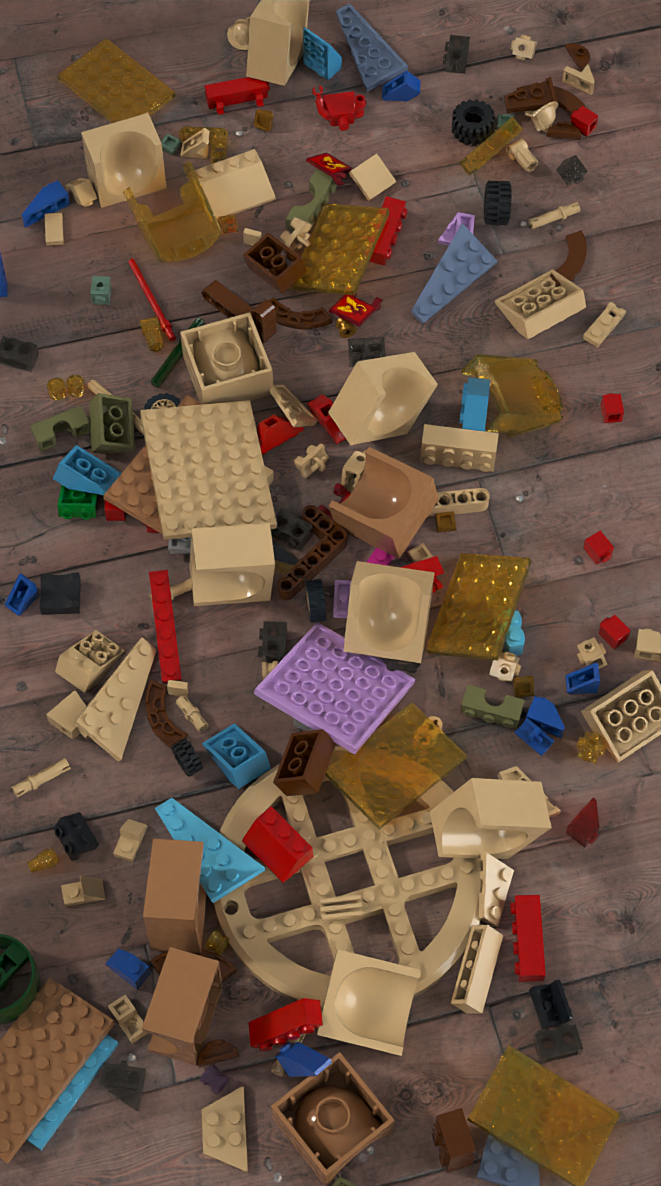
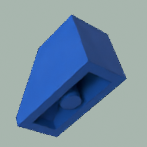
[382,71,421,101]
[526,696,565,739]
[105,948,151,990]

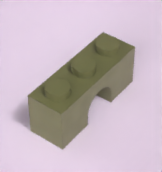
[30,406,91,452]
[460,684,525,728]

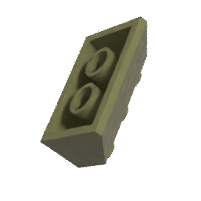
[89,393,135,455]

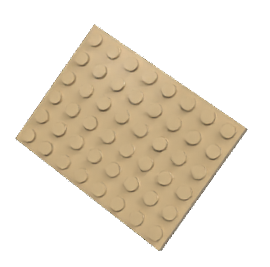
[140,400,277,540]

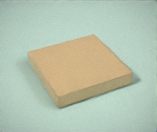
[349,154,396,201]

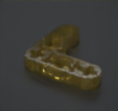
[179,126,228,164]

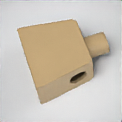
[341,450,366,493]
[46,690,90,739]

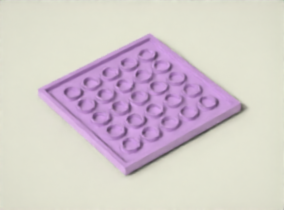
[254,622,415,755]

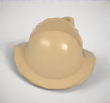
[227,17,250,50]
[525,102,559,132]

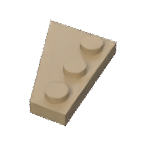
[269,385,318,427]
[479,852,514,927]

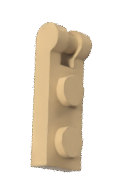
[583,302,626,348]

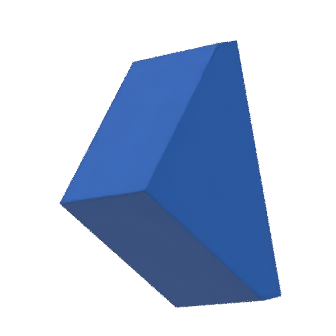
[5,573,39,616]
[565,663,600,694]

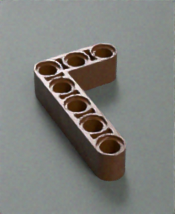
[201,280,277,344]
[278,505,347,600]

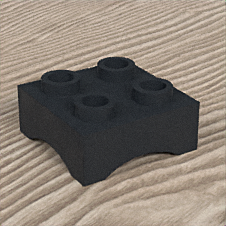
[40,572,81,615]

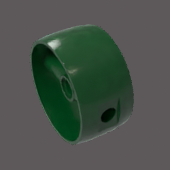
[0,934,40,1025]

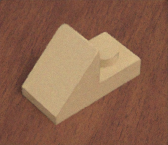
[562,64,595,95]
[180,128,210,159]
[113,819,148,862]
[61,876,106,907]

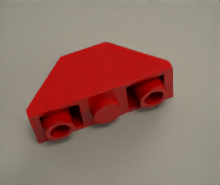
[307,394,346,445]
[256,415,304,455]

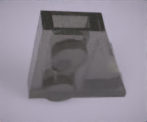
[100,1063,146,1112]

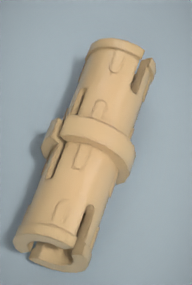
[176,695,209,733]

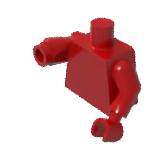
[312,85,367,131]

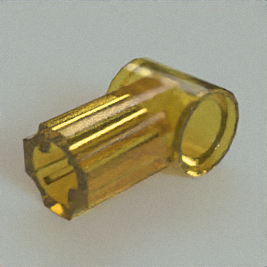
[139,316,164,352]

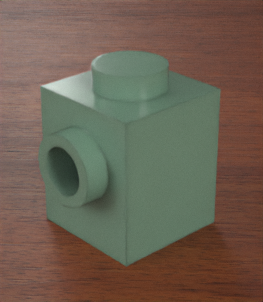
[90,276,112,305]

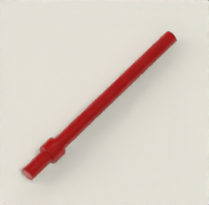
[128,259,176,342]

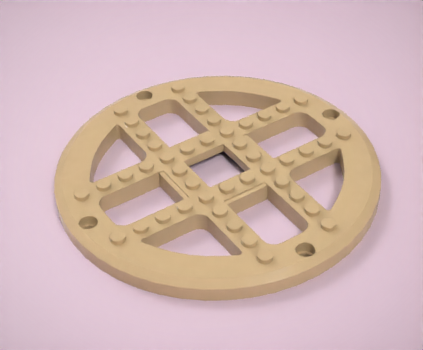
[214,746,483,1010]

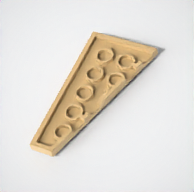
[74,637,157,762]

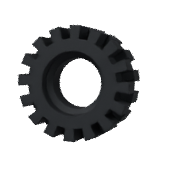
[171,738,203,777]

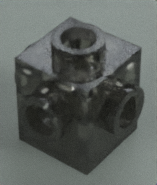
[556,155,588,186]

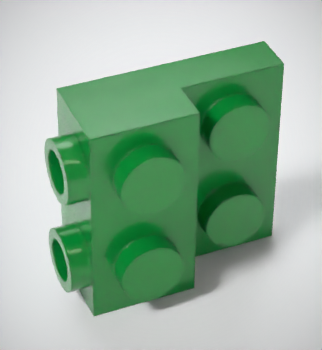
[57,485,99,520]

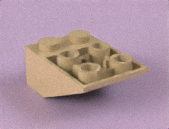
[55,630,126,693]

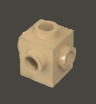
[511,35,537,60]
[577,637,608,669]
[489,651,521,682]

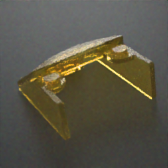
[123,161,222,262]
[461,354,563,438]

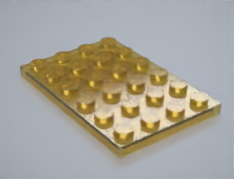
[57,38,176,123]
[290,203,390,295]
[426,553,532,661]
[325,702,467,830]
[467,1045,620,1186]

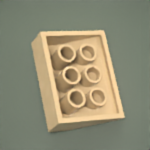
[191,149,276,222]
[495,269,586,339]
[581,670,661,762]

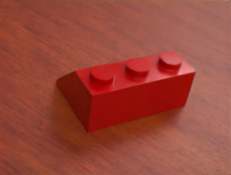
[242,806,313,883]

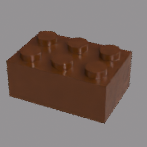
[243,233,307,294]
[273,729,336,796]
[431,1108,476,1173]

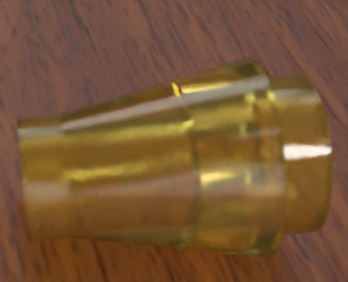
[27,848,59,873]

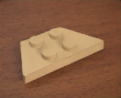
[202,1087,248,1173]

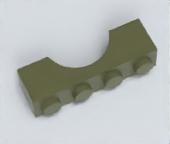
[286,169,337,232]

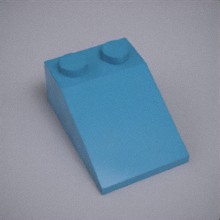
[53,445,122,495]
[202,723,271,789]

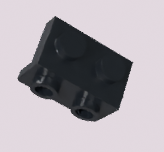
[54,812,99,861]
[529,979,573,1029]

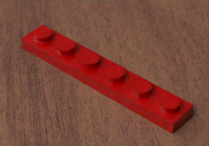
[149,570,182,684]

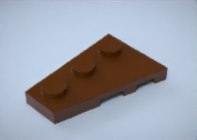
[504,77,557,113]

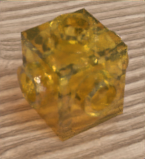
[576,731,607,764]

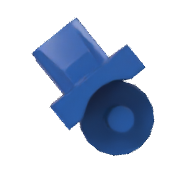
[514,718,555,756]

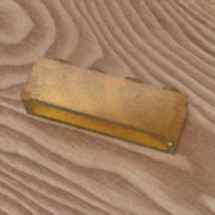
[459,117,523,176]

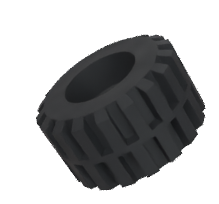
[452,99,495,146]
[484,180,512,226]

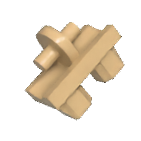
[280,217,312,251]
[294,443,329,479]

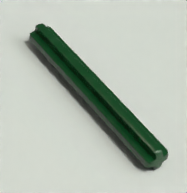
[151,317,205,388]

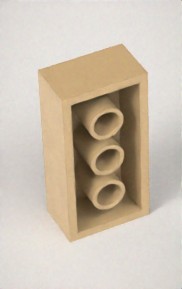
[420,424,499,472]

